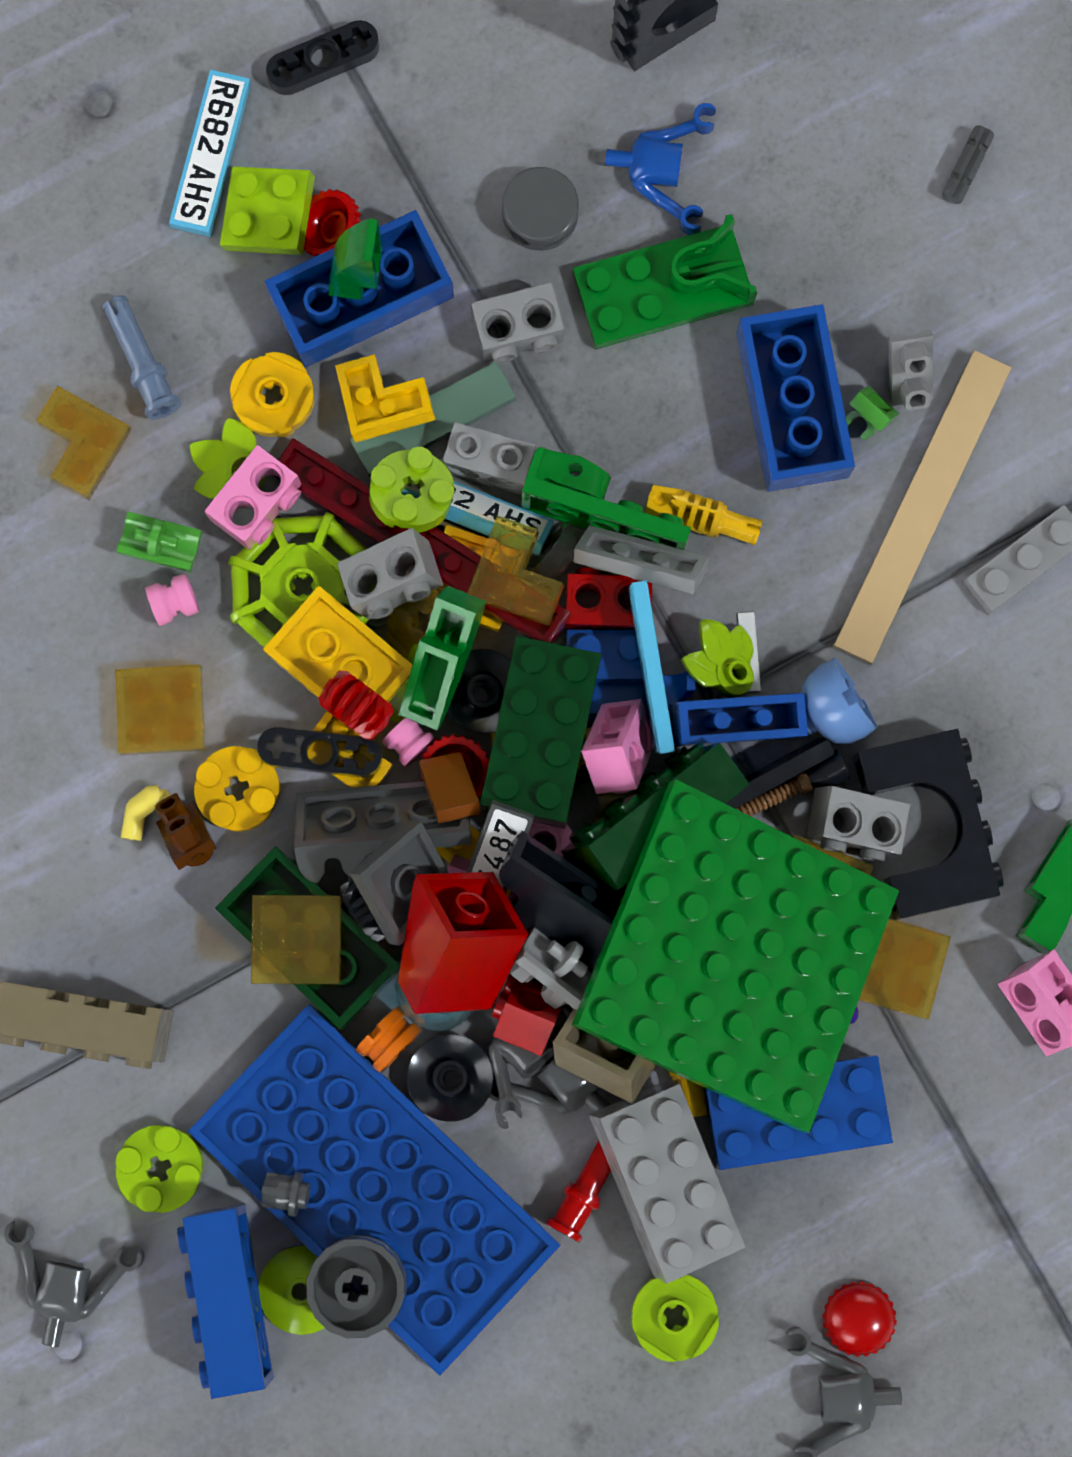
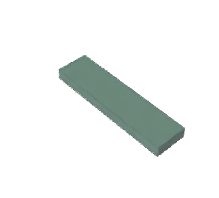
[349,362,516,478]

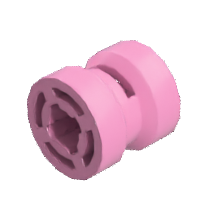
[145,573,200,626]

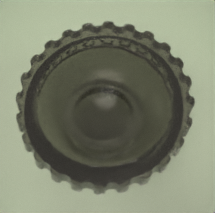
[523,521,578,584]

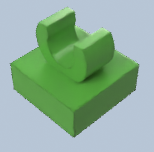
[846,386,900,440]

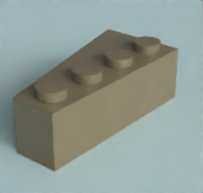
[0,981,174,1069]

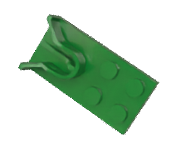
[572,214,757,350]
[522,447,691,550]

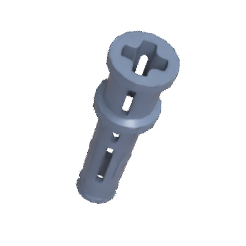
[102,295,182,420]

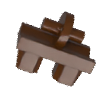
[155,793,217,870]

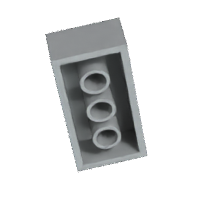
[589,1081,746,1284]

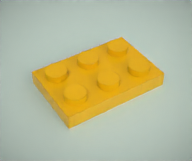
[263,586,412,702]

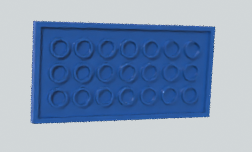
[188,1004,561,1376]

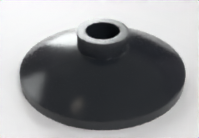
[447,649,511,733]
[407,1034,494,1122]

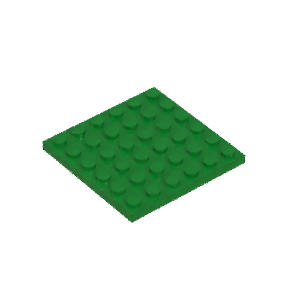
[572,779,899,1133]

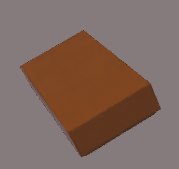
[419,752,481,823]

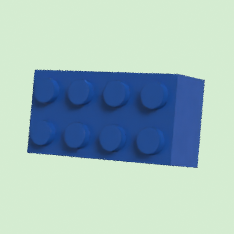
[264,210,454,368]
[736,304,855,492]
[704,1055,893,1170]
[177,1204,274,1399]

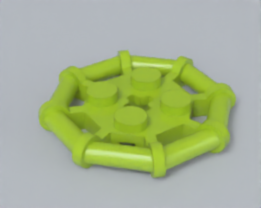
[228,512,375,659]

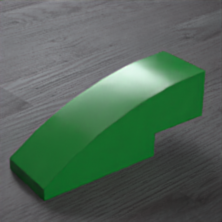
[329,219,383,300]
[398,586,487,730]
[1015,819,1072,954]

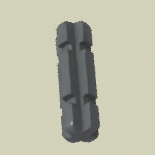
[942,125,994,204]

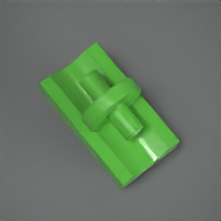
[116,512,203,573]

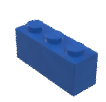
[668,693,808,747]

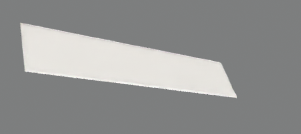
[738,612,761,692]

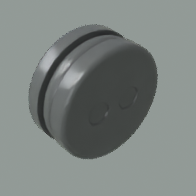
[502,167,579,251]

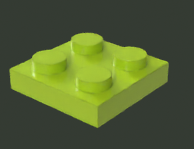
[220,166,315,255]

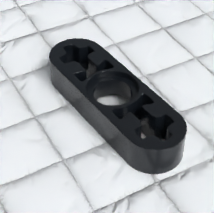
[266,20,379,95]
[257,727,383,778]

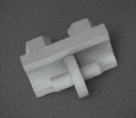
[889,329,933,411]
[510,927,592,1010]

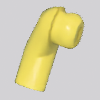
[120,785,170,841]

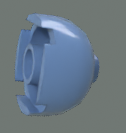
[801,658,878,744]

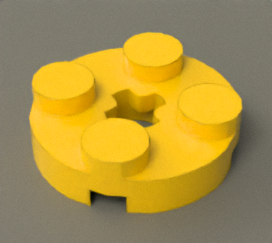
[230,352,315,438]
[194,746,281,832]

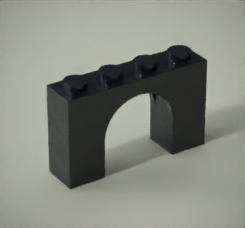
[610,0,718,72]
[853,728,1004,921]

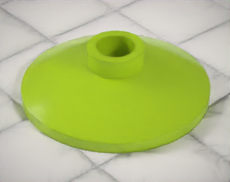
[258,1246,325,1335]

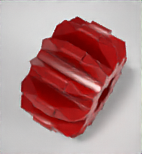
[318,670,394,740]

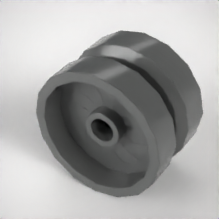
[307,1235,407,1338]

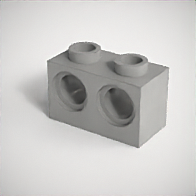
[471,282,565,363]
[443,422,536,495]
[337,528,443,620]
[806,786,910,862]

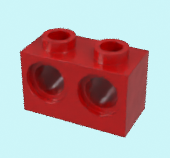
[565,568,652,631]
[492,973,562,1056]

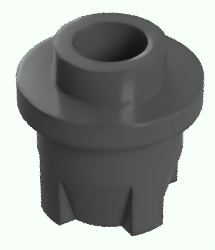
[261,1172,311,1217]

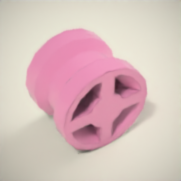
[382,718,436,768]

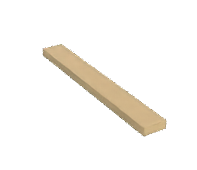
[832,350,1012,666]

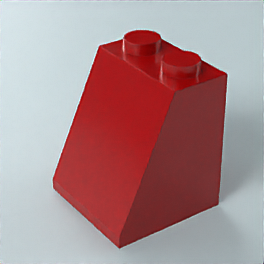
[398,872,528,1014]

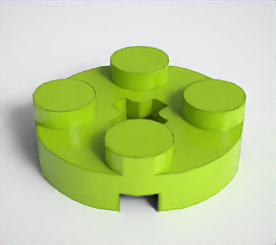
[369,447,454,533]
[115,1125,204,1213]
[631,1274,719,1362]

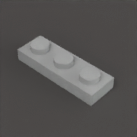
[963,505,1072,615]
[573,525,709,594]

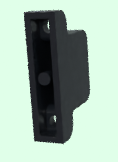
[499,831,622,973]

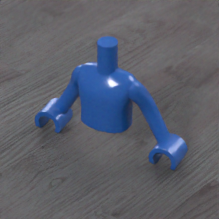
[605,103,716,235]

